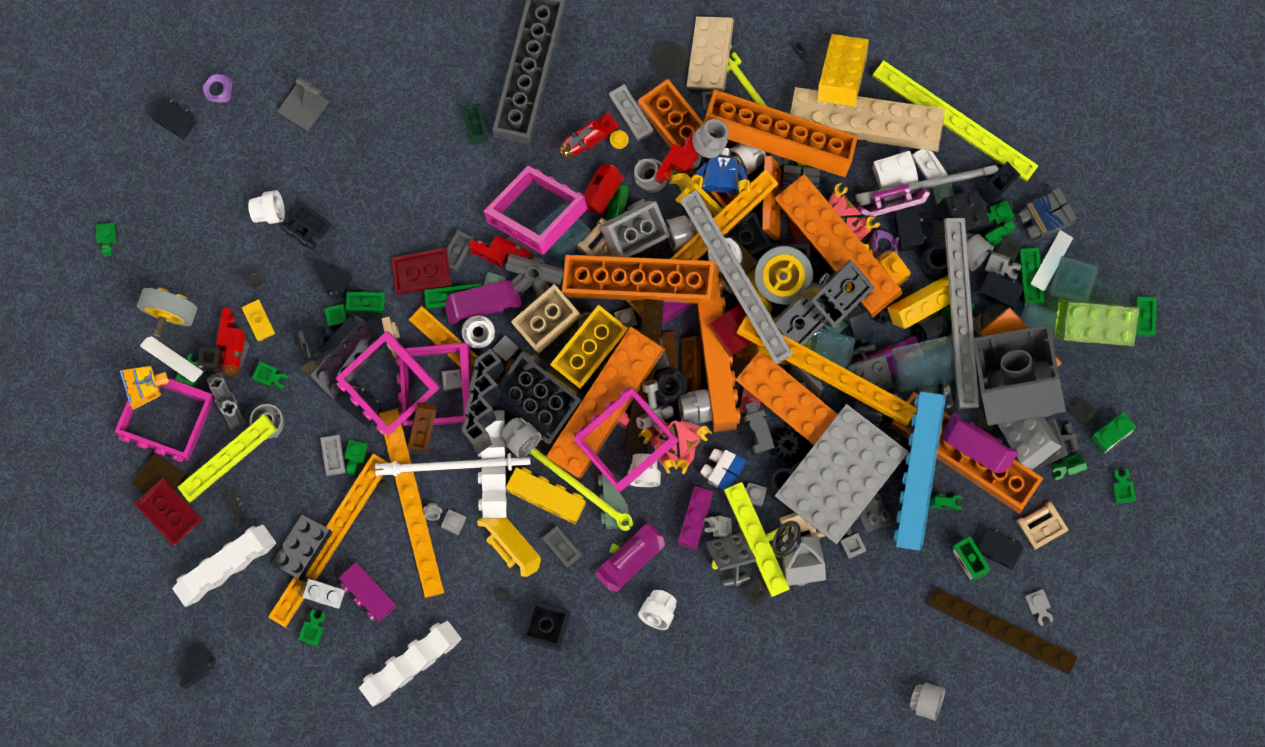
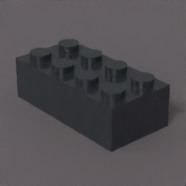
[301,314,385,400]

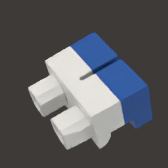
[700,449,746,493]

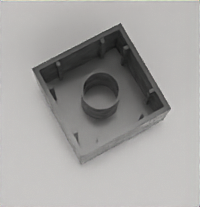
[973,324,1066,425]

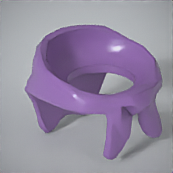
[202,74,232,103]
[868,230,900,258]

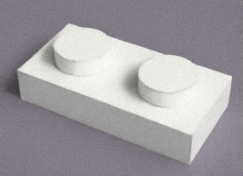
[912,149,948,187]

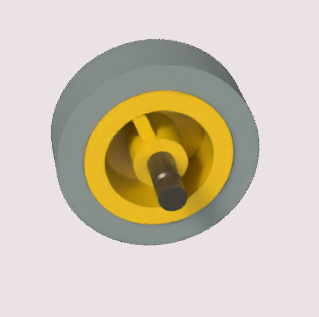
[755,246,813,304]
[137,288,197,337]

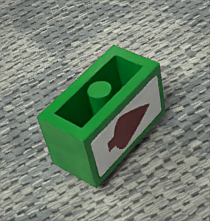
[1091,413,1136,454]
[952,536,991,583]

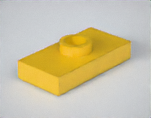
[241,299,275,342]

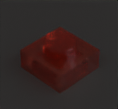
[733,355,752,378]

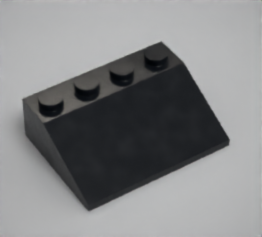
[495,349,586,445]

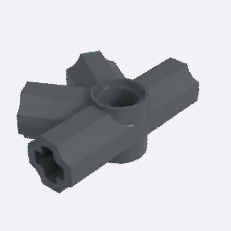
[506,253,564,297]
[206,372,246,431]

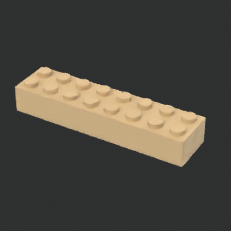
[790,87,945,152]

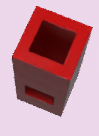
[583,164,624,215]

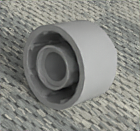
[665,215,698,252]
[966,233,994,271]
[910,682,945,721]

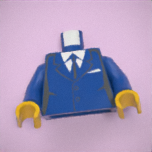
[691,148,750,194]

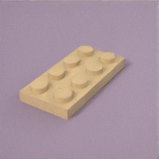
[687,17,734,91]

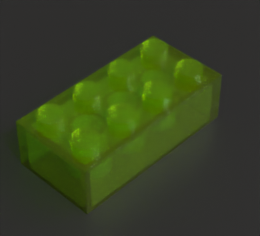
[1054,299,1139,346]

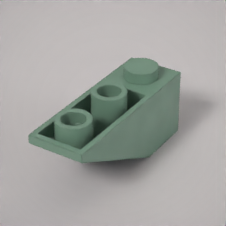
[598,473,629,529]

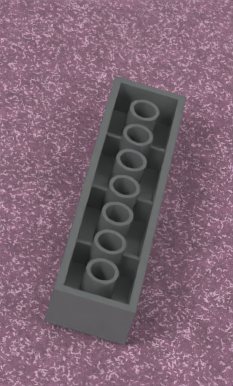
[493,0,566,145]

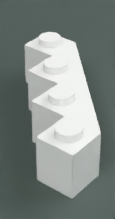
[478,410,507,518]
[172,525,276,607]
[359,621,462,707]

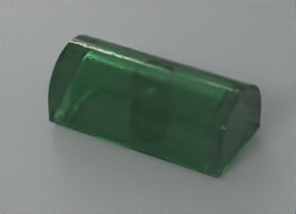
[461,103,488,145]

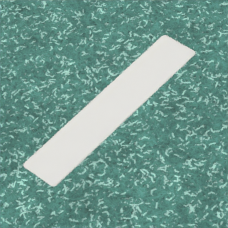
[1031,230,1073,291]
[140,336,203,382]

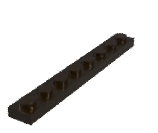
[626,300,665,454]
[927,587,1078,675]

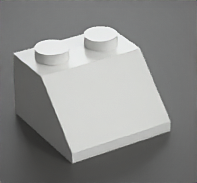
[872,151,920,202]

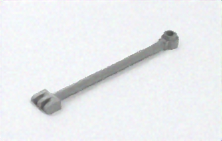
[856,165,998,206]

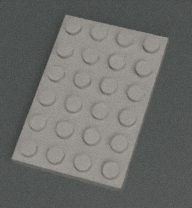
[775,404,908,545]

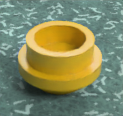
[610,130,629,149]

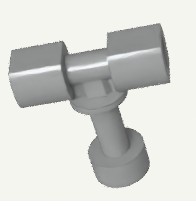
[636,380,673,430]

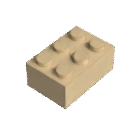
[511,284,582,353]

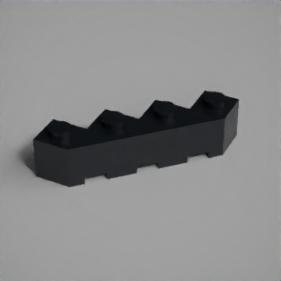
[462,348,506,455]

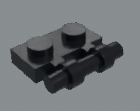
[282,202,332,250]

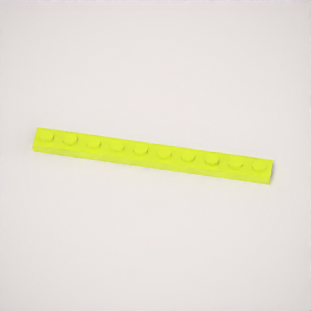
[872,60,1038,182]

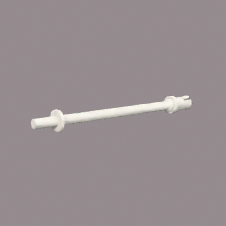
[375,453,530,476]

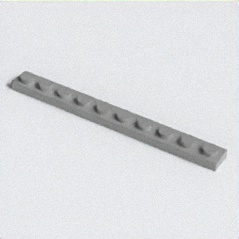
[680,190,793,364]
[944,218,979,409]

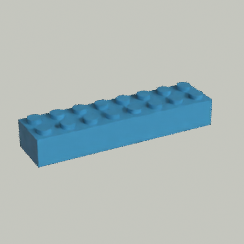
[894,391,946,551]

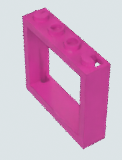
[484,166,588,255]
[336,331,441,435]
[396,343,472,427]
[115,374,214,462]
[573,387,680,492]

